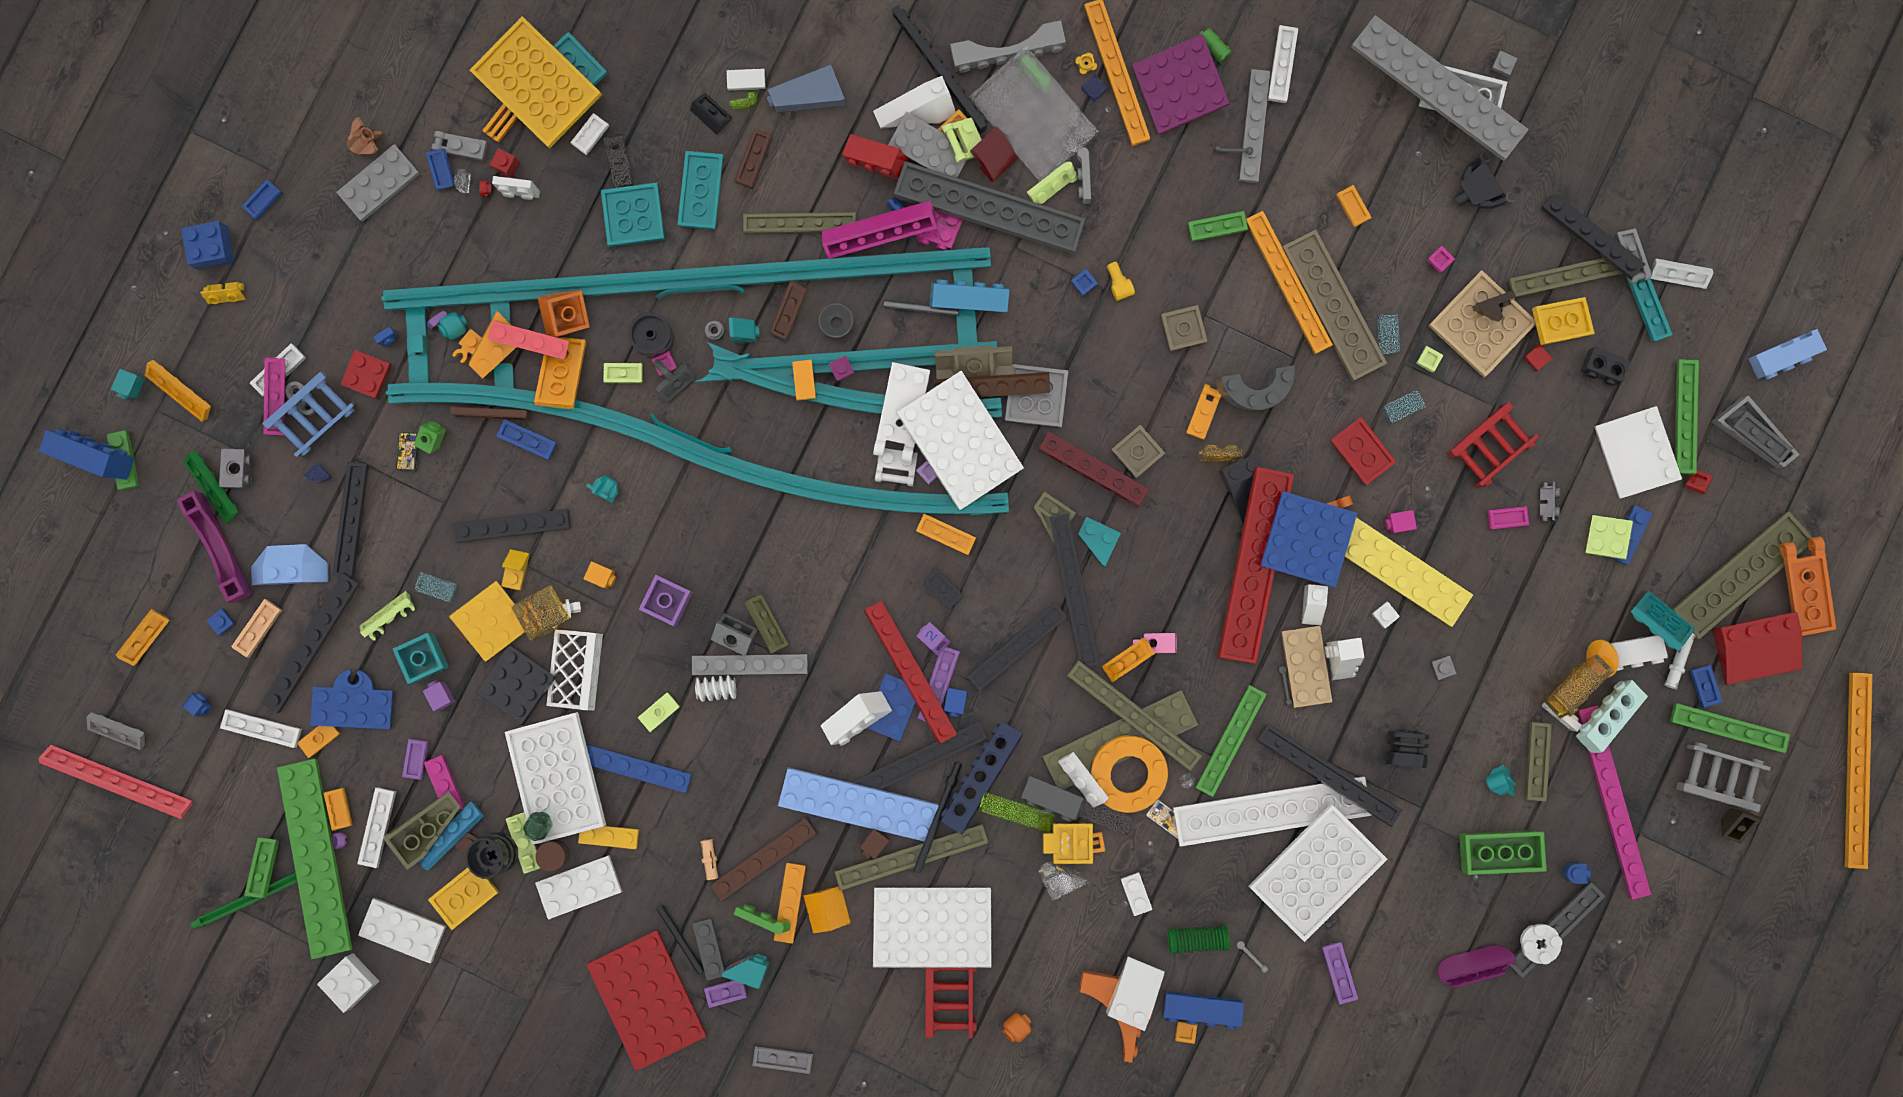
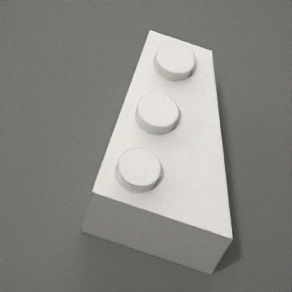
[1324,638,1364,680]

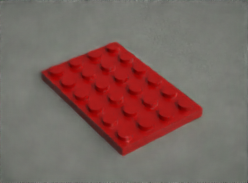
[586,929,707,1071]

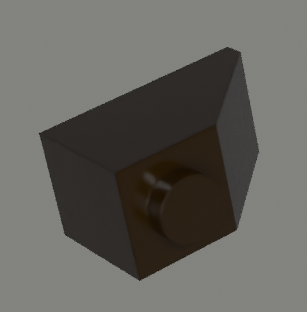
[1721,808,1762,844]

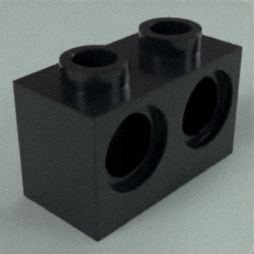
[1581,347,1631,386]

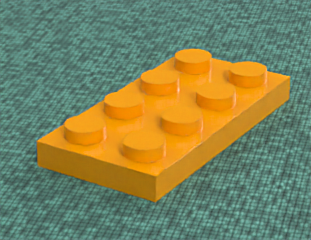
[534,336,586,409]

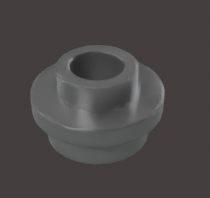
[705,321,724,340]

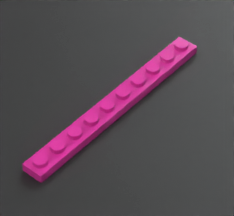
[1577,706,1651,900]

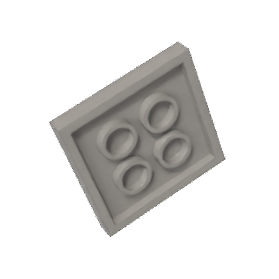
[1005,364,1068,428]

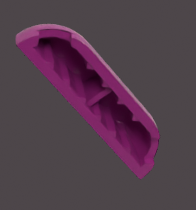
[1438,946,1516,988]

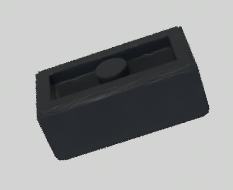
[690,93,732,134]

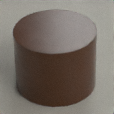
[535,840,569,871]

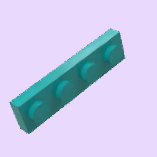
[1626,271,1673,343]

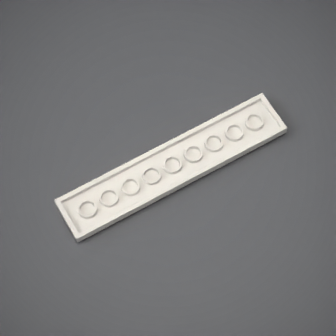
[1173,777,1371,846]

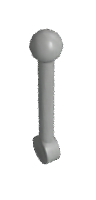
[1237,941,1268,973]

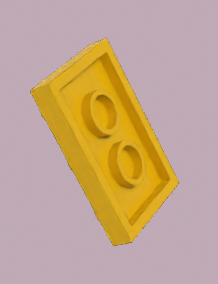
[1532,297,1595,345]
[428,868,499,930]

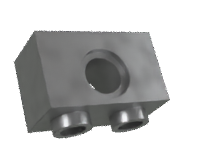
[219,449,253,489]
[711,613,758,656]

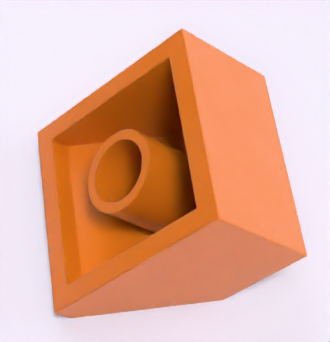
[537,290,590,337]

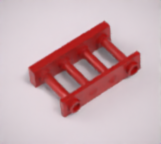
[1446,402,1540,488]
[925,968,977,1038]

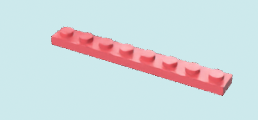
[39,745,192,819]

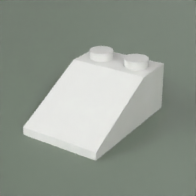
[1106,956,1165,1031]

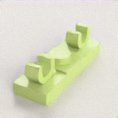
[360,591,415,640]
[506,812,540,874]

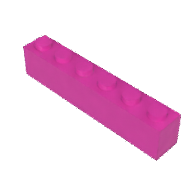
[822,200,938,259]

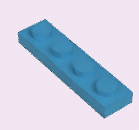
[419,801,484,871]

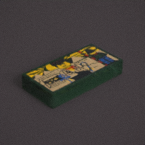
[396,432,419,471]

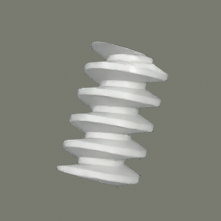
[695,675,736,702]

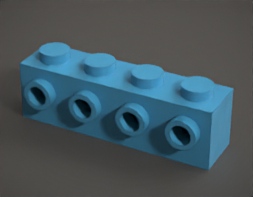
[929,279,1009,312]

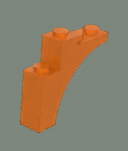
[1079,970,1152,1063]

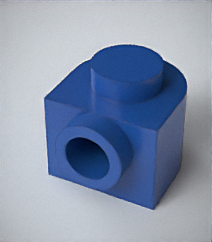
[182,692,212,717]
[1562,862,1591,884]

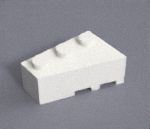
[1610,635,1668,671]
[820,691,892,746]

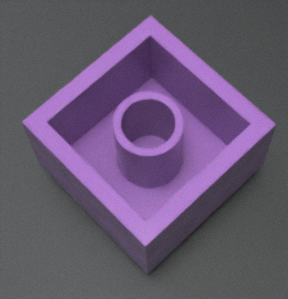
[639,575,694,627]

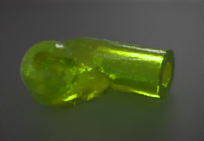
[730,92,758,109]

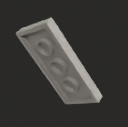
[888,111,967,178]
[336,144,420,222]

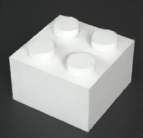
[317,953,380,1013]

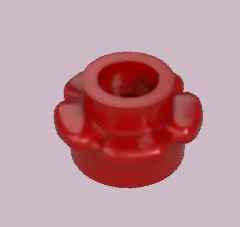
[480,179,491,198]

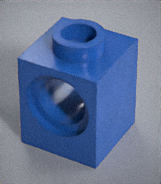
[944,688,967,717]

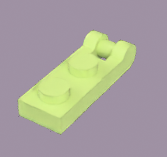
[1027,162,1078,204]

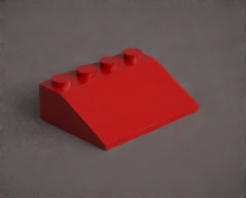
[1712,612,1802,685]

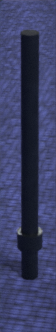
[913,762,962,874]

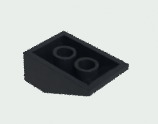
[1219,453,1263,523]

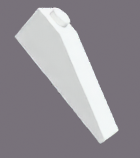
[873,76,956,129]

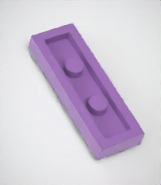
[1321,941,1358,1005]

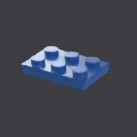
[867,673,915,741]

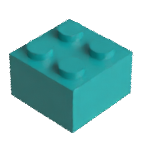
[393,633,450,684]

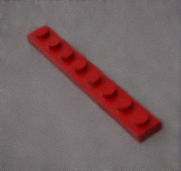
[864,601,957,745]

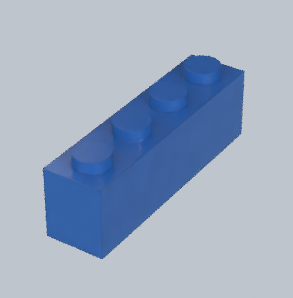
[1162,991,1244,1029]

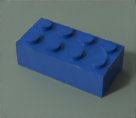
[38,428,134,479]

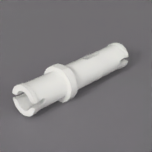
[1664,633,1695,689]

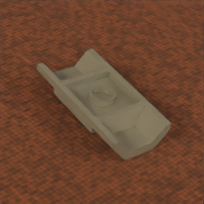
[935,345,1013,379]

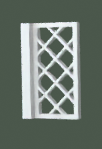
[546,629,603,710]

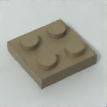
[1160,305,1208,352]
[1111,425,1165,479]

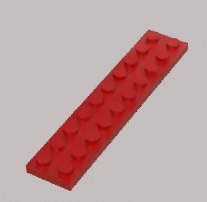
[1218,467,1294,664]

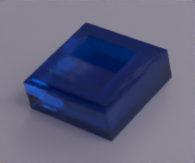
[1081,74,1108,102]

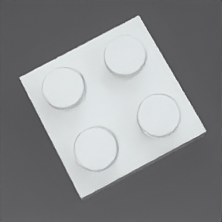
[492,176,540,200]

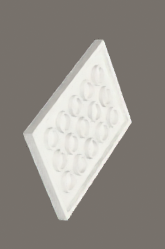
[896,371,1024,510]
[505,712,606,845]
[1249,804,1387,942]
[873,888,991,968]

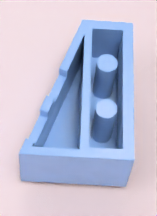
[1748,329,1827,380]

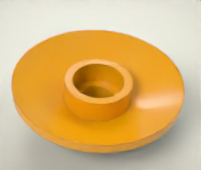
[1586,640,1619,678]

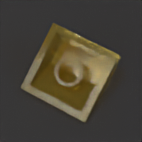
[512,585,570,641]

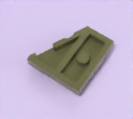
[1034,491,1076,543]

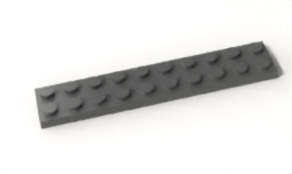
[893,161,1085,255]

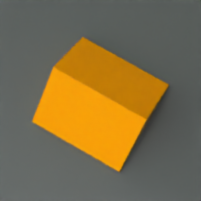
[803,886,851,933]

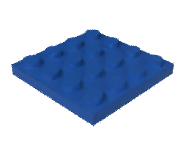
[1260,491,1357,588]

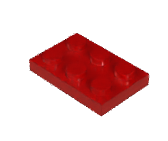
[1330,417,1396,486]

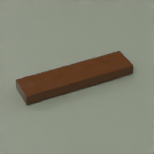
[450,407,531,421]

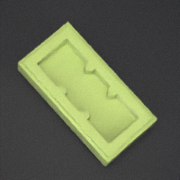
[638,692,680,732]

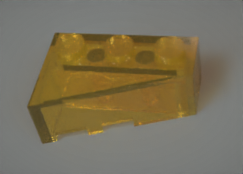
[1544,654,1614,719]

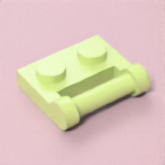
[942,117,981,163]

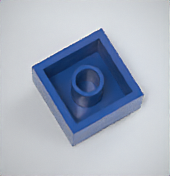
[181,221,234,270]

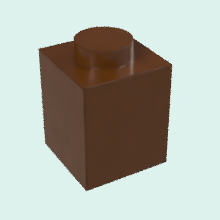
[860,829,890,859]

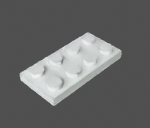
[535,855,623,919]
[358,898,446,963]

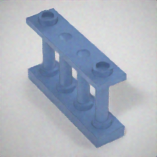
[262,370,355,457]

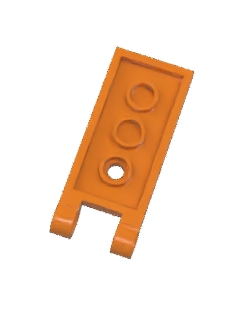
[1780,536,1836,636]

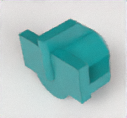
[586,475,618,503]
[1486,764,1516,796]

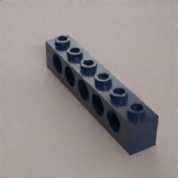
[941,721,1023,835]

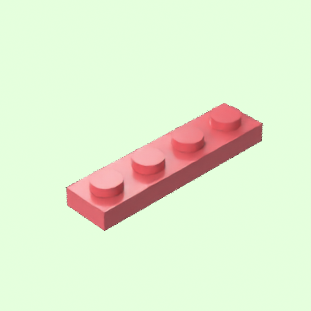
[488,321,569,360]

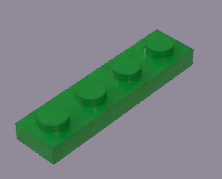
[183,450,238,524]

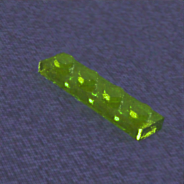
[979,792,1055,833]

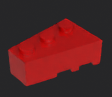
[842,134,911,181]

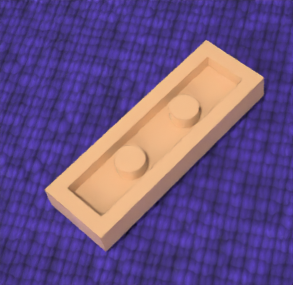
[231,599,282,658]

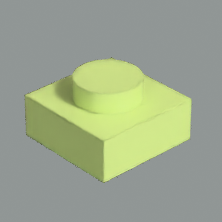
[1416,346,1443,373]

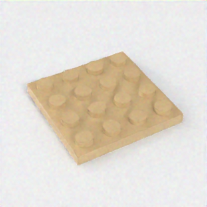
[1428,270,1536,378]

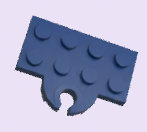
[310,669,394,729]

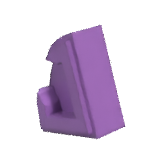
[427,311,447,330]

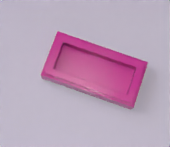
[1487,506,1529,530]

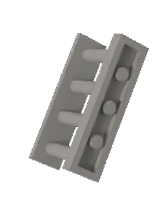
[1676,742,1771,812]

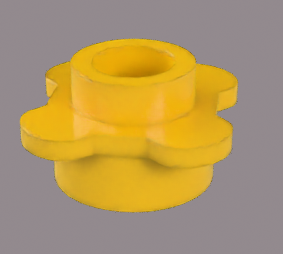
[1075,53,1097,74]

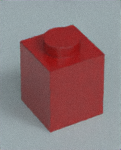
[490,148,520,178]

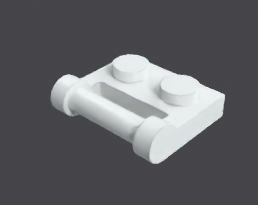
[875,448,918,487]

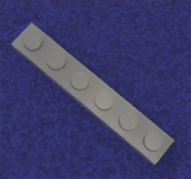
[1239,69,1270,183]
[692,654,808,675]

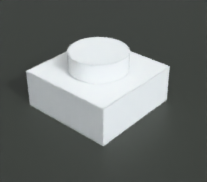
[1372,602,1400,629]

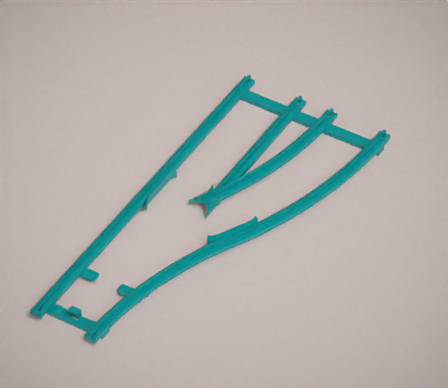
[381,247,1009,516]

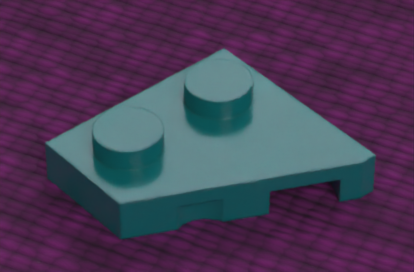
[1078,517,1121,567]

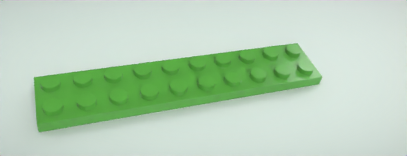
[277,759,353,959]

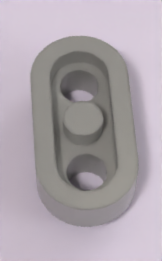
[285,381,318,416]

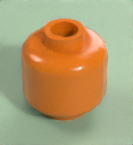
[1002,1013,1032,1043]

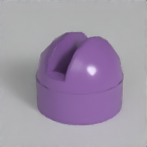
[332,833,348,849]

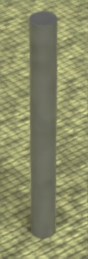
[884,300,960,316]

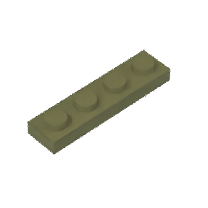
[1525,722,1552,802]

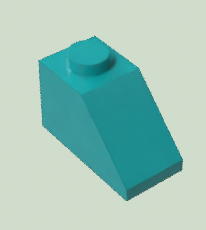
[729,318,760,344]

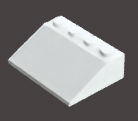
[1594,406,1682,499]

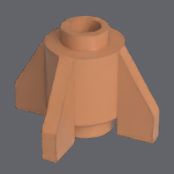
[347,117,382,154]

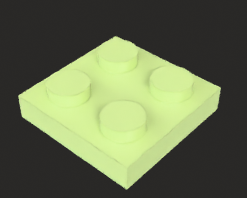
[1586,515,1633,560]

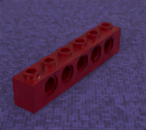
[1038,432,1149,508]

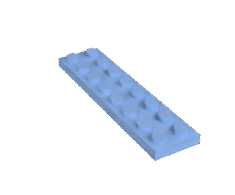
[778,767,939,841]

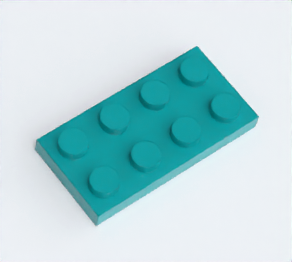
[677,151,724,230]

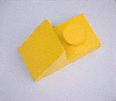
[501,549,530,591]

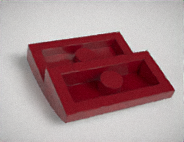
[970,126,1017,182]

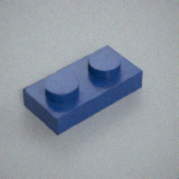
[1689,665,1722,708]

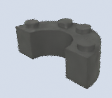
[1214,365,1295,411]

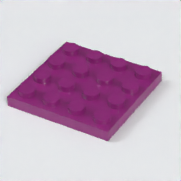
[1132,33,1230,135]

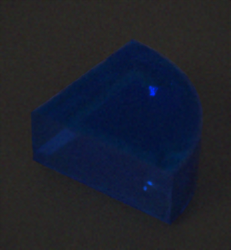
[303,463,332,482]

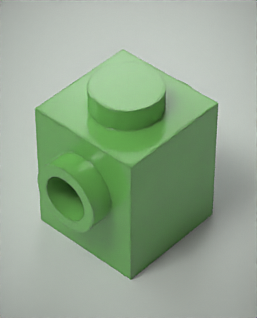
[414,421,446,454]

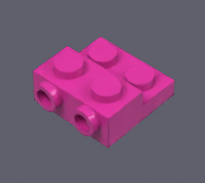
[916,211,963,251]

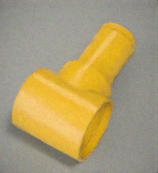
[1107,262,1135,301]

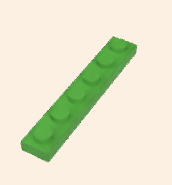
[1675,359,1699,475]
[1195,685,1267,797]
[1669,703,1790,753]

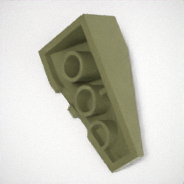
[383,791,461,870]

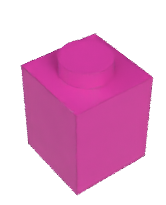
[1385,510,1417,534]

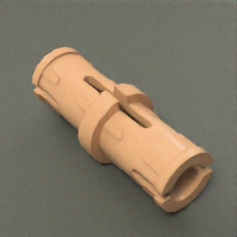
[700,839,719,880]

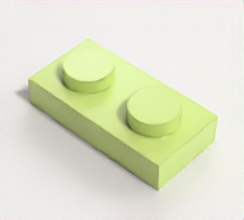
[604,363,643,383]

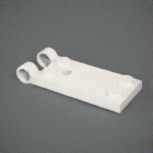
[873,362,930,463]

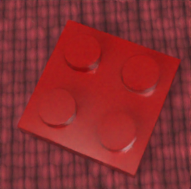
[340,350,392,399]

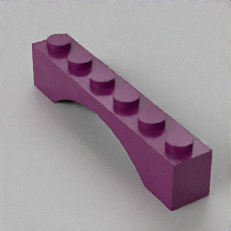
[176,491,253,603]

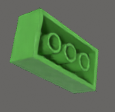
[1459,830,1547,875]

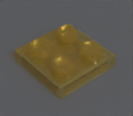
[1198,445,1242,461]

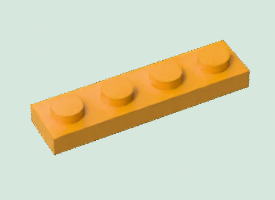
[144,360,211,422]
[774,862,806,944]

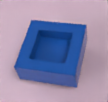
[1071,269,1098,297]
[374,327,399,347]
[206,609,236,636]

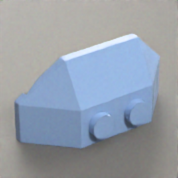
[251,544,329,586]

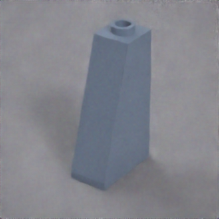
[767,65,846,112]

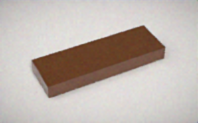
[735,129,772,189]
[770,280,809,340]

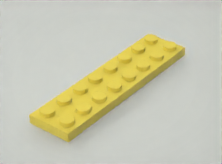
[1345,517,1473,627]

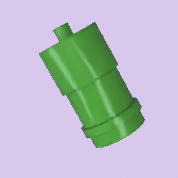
[1199,28,1232,64]

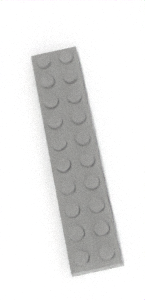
[1351,15,1529,161]

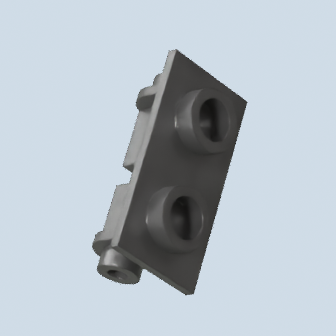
[1539,482,1561,522]

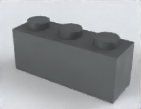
[1021,776,1086,822]

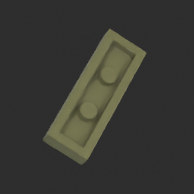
[744,594,789,654]

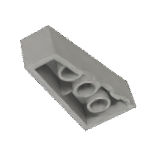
[1711,395,1799,468]

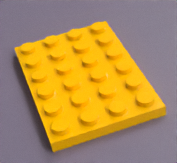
[470,17,602,149]

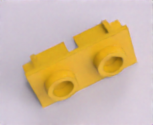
[200,282,246,304]

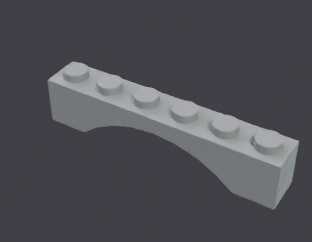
[950,20,1066,73]

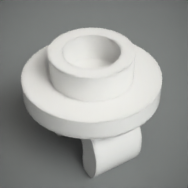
[562,599,581,618]

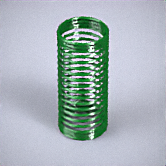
[1168,926,1230,954]

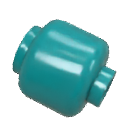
[437,312,468,340]

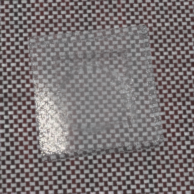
[454,169,470,193]

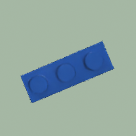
[496,419,557,460]
[1609,505,1653,565]

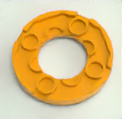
[1090,735,1168,813]

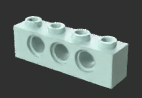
[1576,680,1648,753]

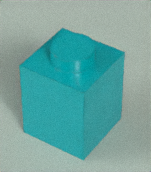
[110,369,145,400]

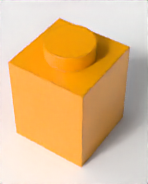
[584,561,616,589]

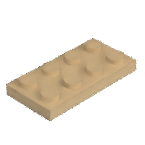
[1281,626,1332,708]

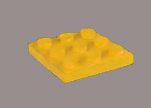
[449,581,532,662]

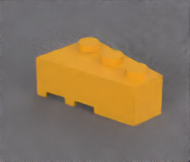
[469,310,516,379]

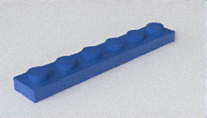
[586,744,692,793]

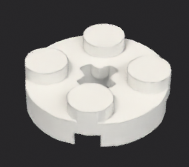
[1520,924,1562,964]

